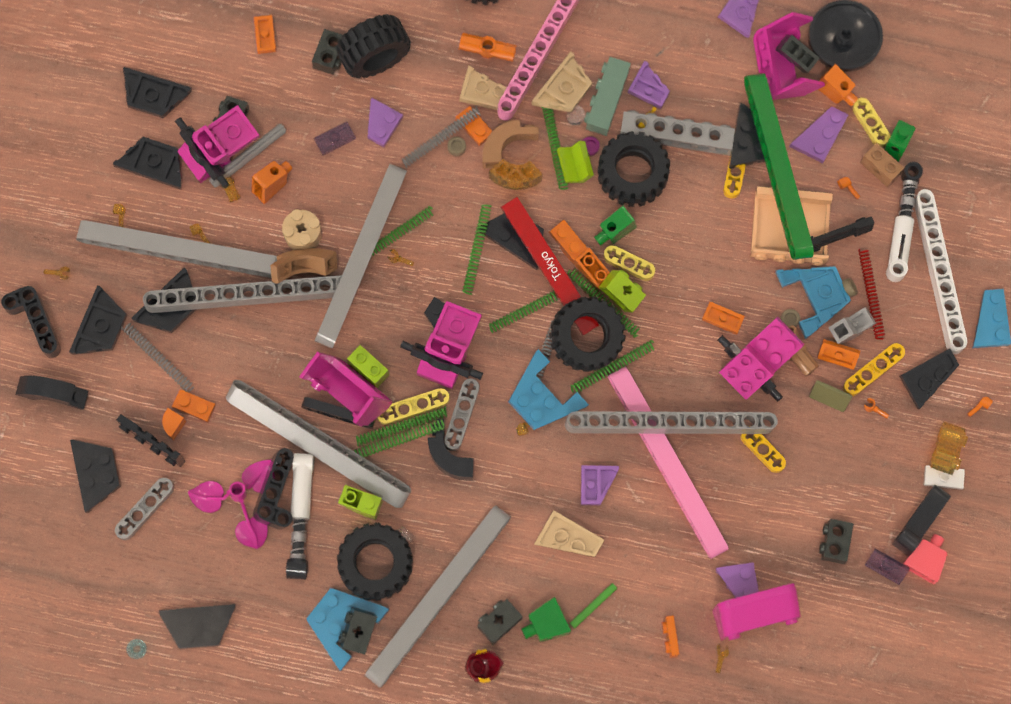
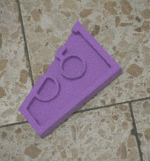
[718,0,759,38]
[789,107,848,163]

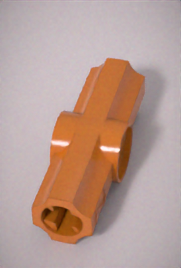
[459,33,517,62]

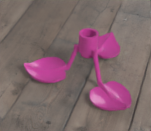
[188,460,275,549]

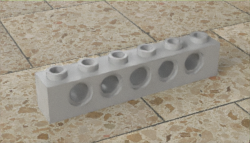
[620,110,735,156]

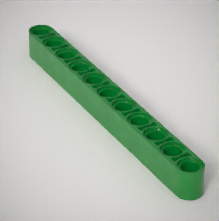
[744,73,814,260]

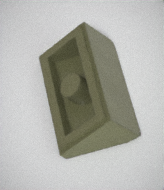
[809,380,852,412]

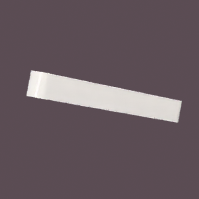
[914,189,967,354]

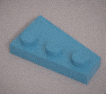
[972,289,1011,348]

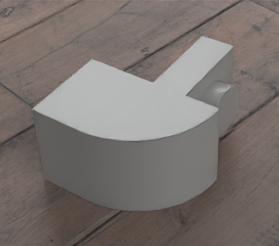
[828,307,876,344]

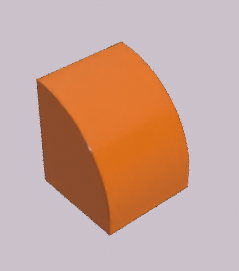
[162,408,186,441]

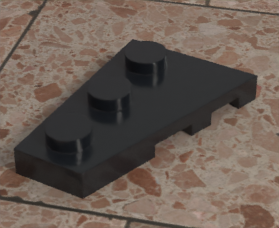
[899,349,959,409]

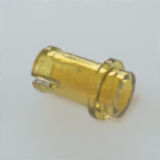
[221,177,241,202]

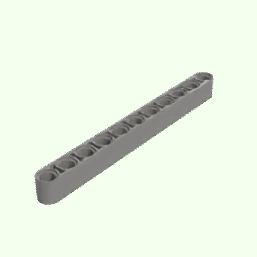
[315,164,407,348]
[76,220,277,278]
[143,275,342,313]
[226,380,411,508]
[565,411,778,434]
[365,505,511,688]

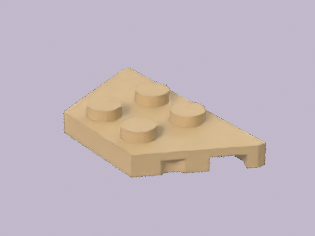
[531,52,592,112]

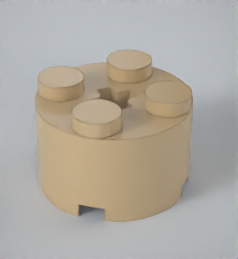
[282,209,322,250]

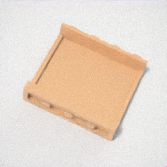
[750,187,833,266]

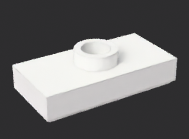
[924,465,965,490]

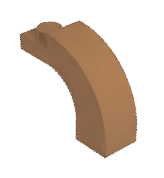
[483,120,539,169]
[270,248,338,284]

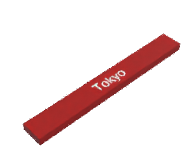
[501,197,599,336]

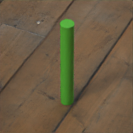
[569,583,617,629]

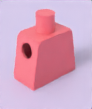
[901,534,947,585]

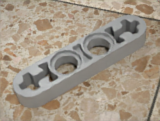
[444,378,479,451]
[115,478,174,540]

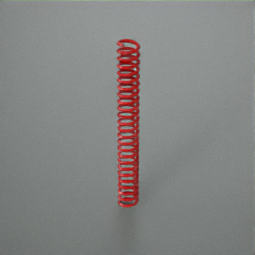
[858,249,885,340]

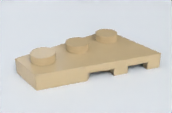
[534,511,605,557]

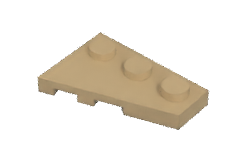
[460,66,518,111]

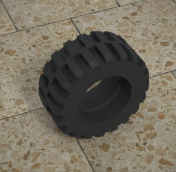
[336,14,411,79]
[597,131,670,207]
[549,297,626,372]
[337,523,413,601]

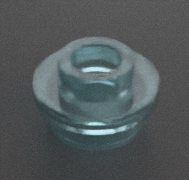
[127,639,147,659]

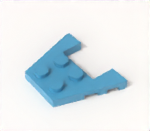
[775,266,851,339]
[508,349,589,430]
[306,588,389,671]

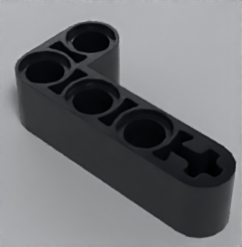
[1,286,61,358]
[253,448,294,529]
[892,485,951,556]

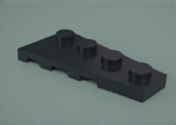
[116,414,185,467]

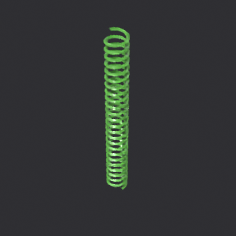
[542,107,569,190]
[462,205,492,295]
[372,206,433,256]
[567,269,640,338]
[489,291,557,333]
[571,340,654,393]
[356,406,447,446]
[354,419,444,457]

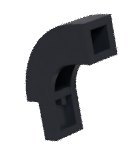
[15,375,89,410]
[428,419,474,481]

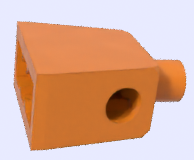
[818,64,859,106]
[251,161,292,204]

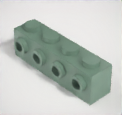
[584,57,631,136]

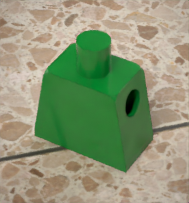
[884,120,916,163]
[594,206,637,246]
[521,597,571,642]

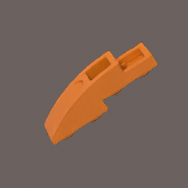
[549,220,610,289]

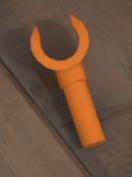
[837,177,861,199]
[967,397,993,417]
[864,398,889,419]

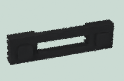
[811,216,875,252]

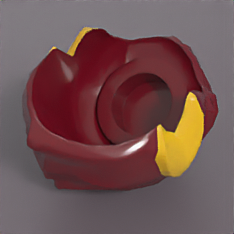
[464,649,504,683]

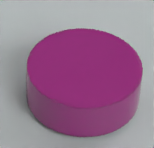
[582,136,600,156]

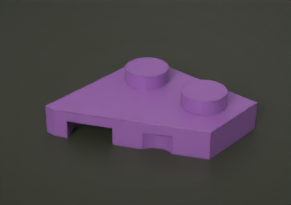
[628,61,670,109]
[368,98,403,147]
[581,465,619,505]
[716,563,759,598]

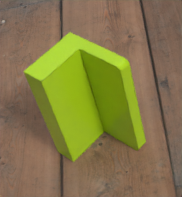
[557,141,594,183]

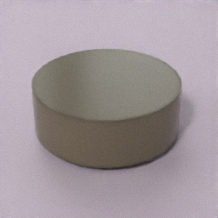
[447,137,466,156]
[842,278,858,297]
[780,309,800,327]

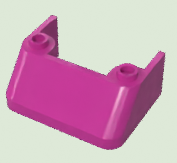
[753,12,825,100]
[299,352,393,427]
[712,583,801,641]

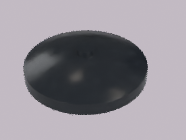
[808,0,883,72]

